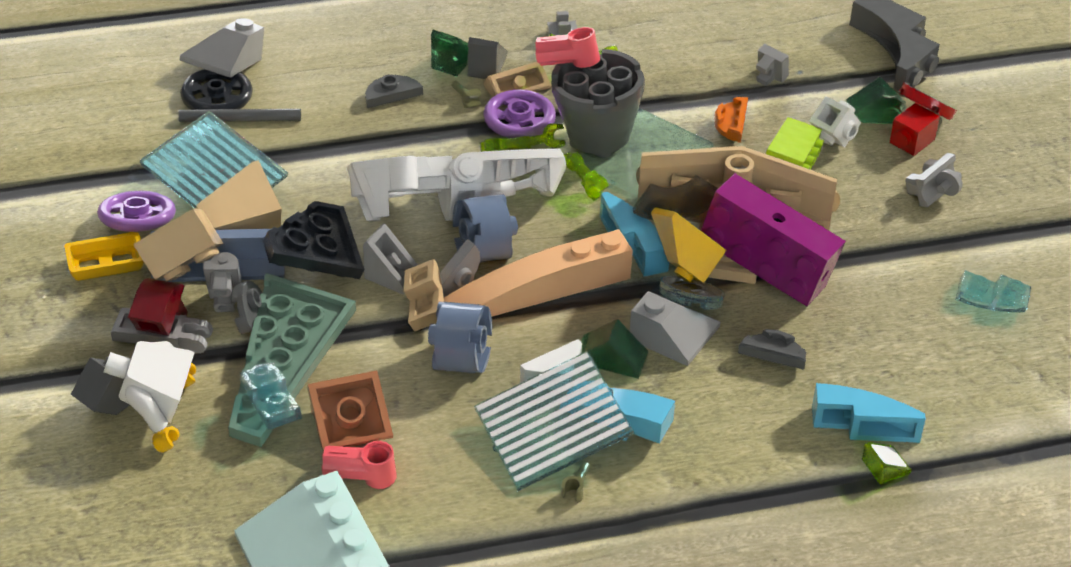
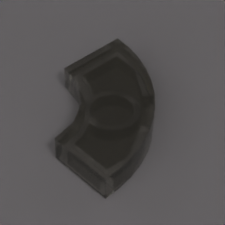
[633,175,719,221]

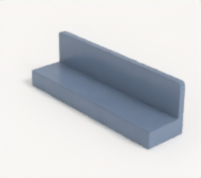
[151,229,285,282]

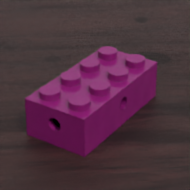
[701,173,846,307]

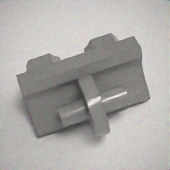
[905,153,963,208]
[203,252,242,312]

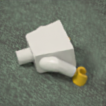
[103,341,196,453]

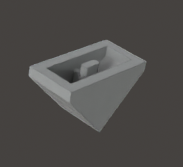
[363,223,418,295]

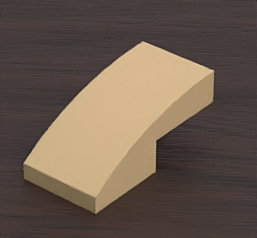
[403,259,444,331]

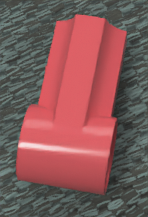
[535,27,600,68]
[322,441,397,489]

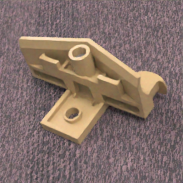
[636,146,840,284]

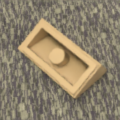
[483,62,551,97]

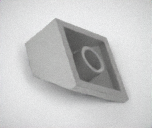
[180,18,264,77]
[629,291,721,366]

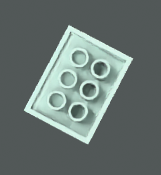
[234,471,389,567]

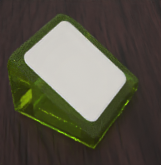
[862,442,912,484]

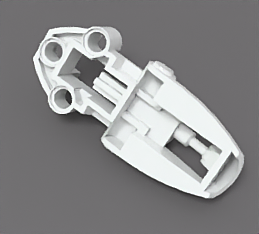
[347,149,566,221]

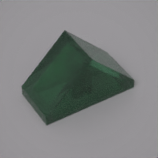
[431,29,468,77]
[846,77,907,124]
[581,319,649,379]

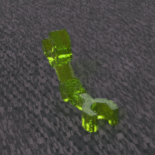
[480,123,566,152]
[549,147,609,201]

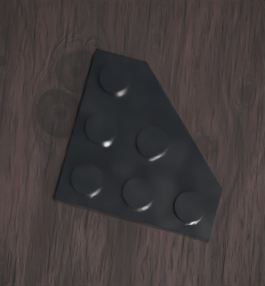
[263,201,365,280]

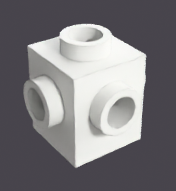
[809,96,861,148]

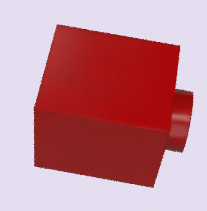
[889,103,940,156]

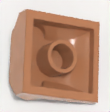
[307,370,393,452]

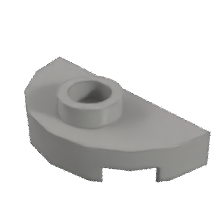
[440,239,480,297]

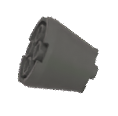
[551,49,645,159]

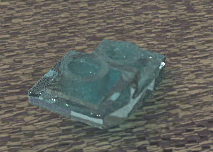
[955,270,1031,313]
[240,362,302,430]

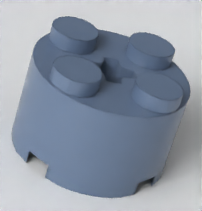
[452,194,518,262]
[428,301,492,373]

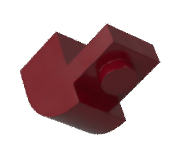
[128,278,188,336]

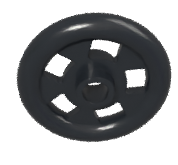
[180,69,253,110]

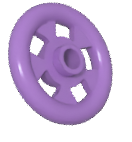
[483,89,556,139]
[97,191,176,232]

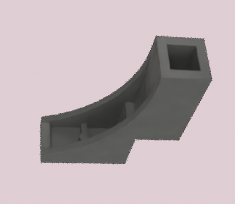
[849,0,940,92]

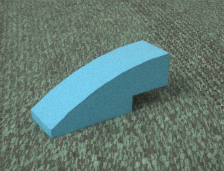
[600,192,669,277]
[812,383,926,443]
[562,388,675,444]

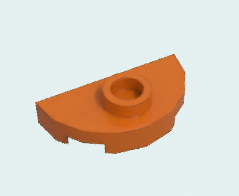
[714,97,748,143]

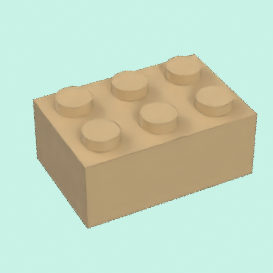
[133,208,223,282]

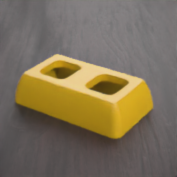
[64,232,144,281]

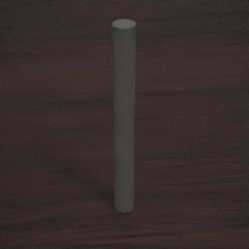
[178,109,301,122]

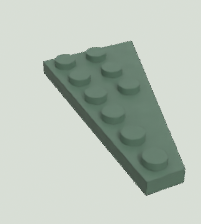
[228,273,356,447]

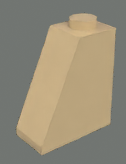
[196,160,282,230]

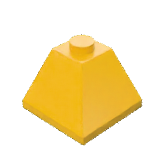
[651,207,726,283]

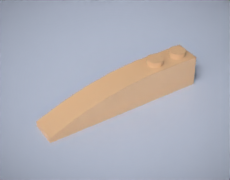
[444,229,633,317]

